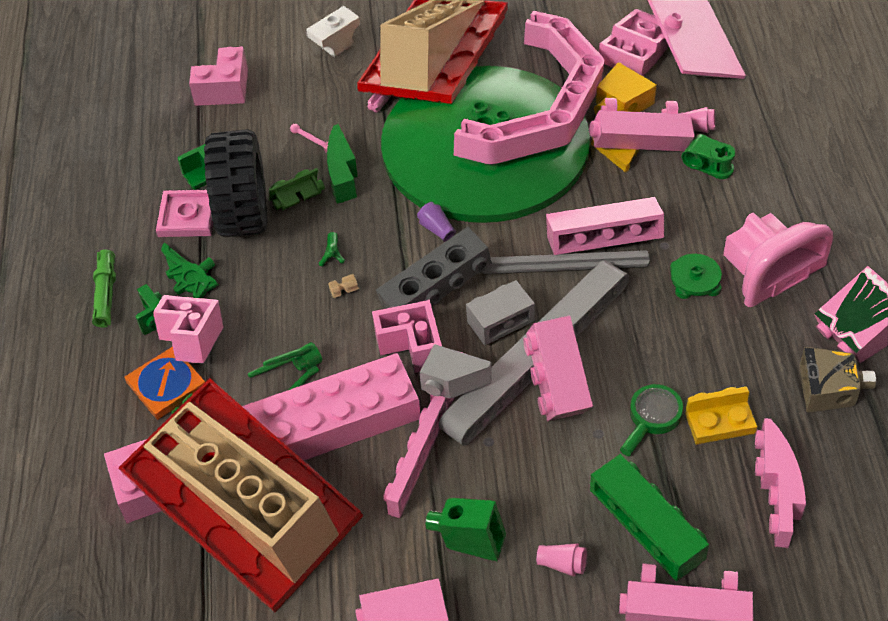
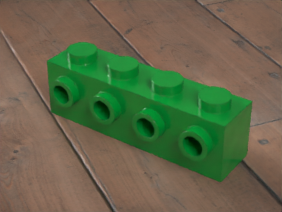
[590,454,709,582]

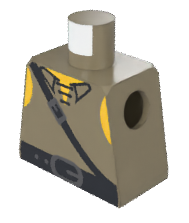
[799,347,876,412]

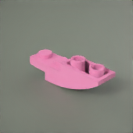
[755,418,806,548]

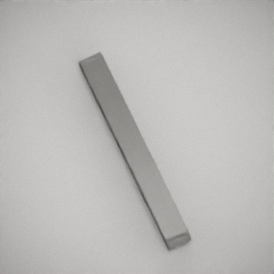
[438,260,629,446]

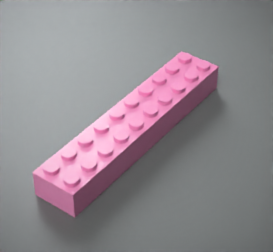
[104,353,420,523]

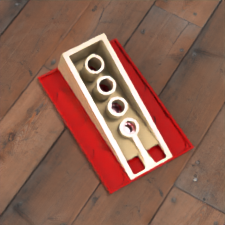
[357,0,508,104]
[118,378,363,613]

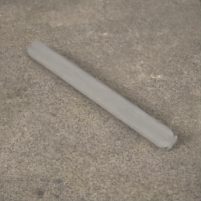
[482,250,650,274]

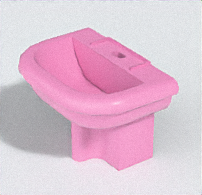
[723,213,833,307]

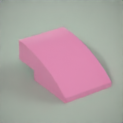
[598,9,669,76]

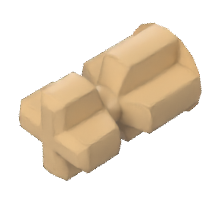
[328,274,359,298]

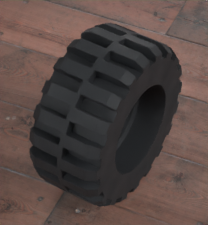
[204,129,267,238]

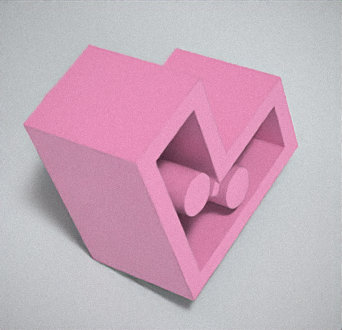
[189,47,248,106]
[153,295,223,363]
[372,300,442,373]

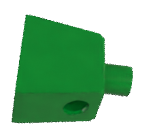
[426,498,506,562]

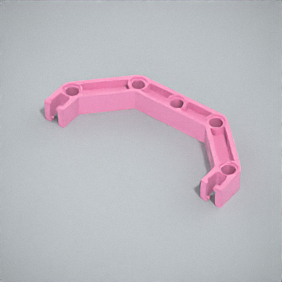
[454,11,604,164]

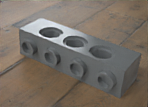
[376,227,492,309]

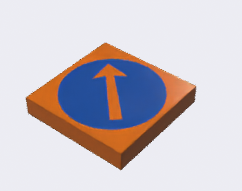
[124,346,205,420]

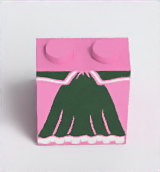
[814,266,888,363]

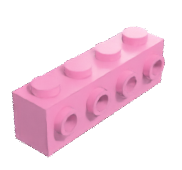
[546,197,664,255]

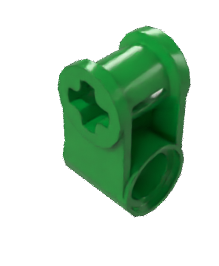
[681,134,735,179]

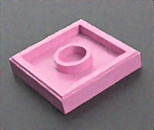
[156,190,213,237]

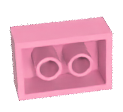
[523,315,593,421]

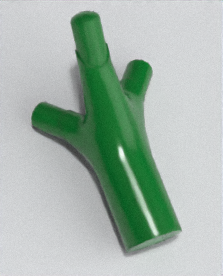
[318,232,345,267]

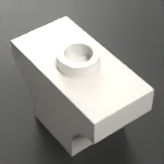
[306,6,360,57]

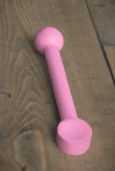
[290,124,328,152]

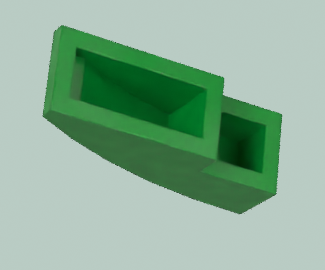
[327,124,358,204]

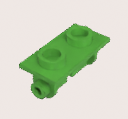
[268,168,325,211]

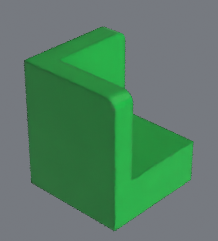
[178,144,207,190]

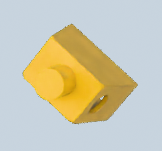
[594,62,656,115]

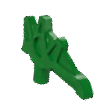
[161,243,219,298]

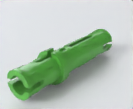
[92,249,116,328]

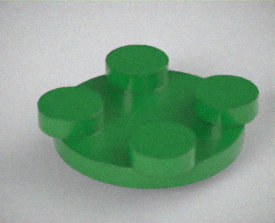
[670,254,722,299]

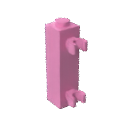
[589,98,694,151]
[619,564,753,621]

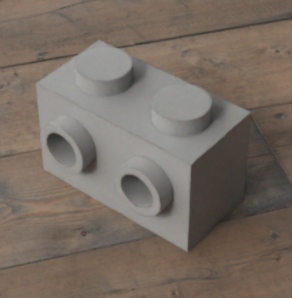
[466,280,535,345]

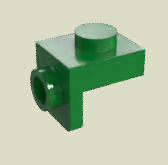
[135,284,162,335]

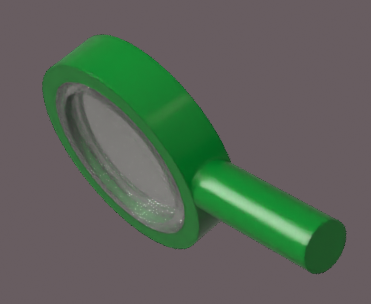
[620,384,683,456]

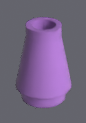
[417,202,456,242]

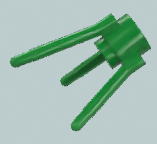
[248,342,322,390]

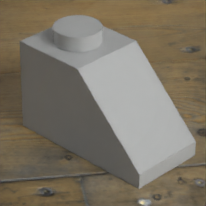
[420,344,492,399]

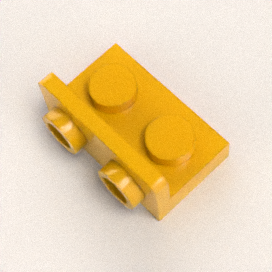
[685,387,757,445]

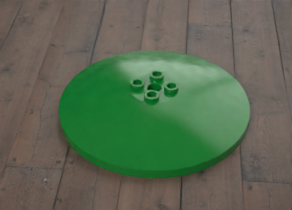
[381,66,590,223]

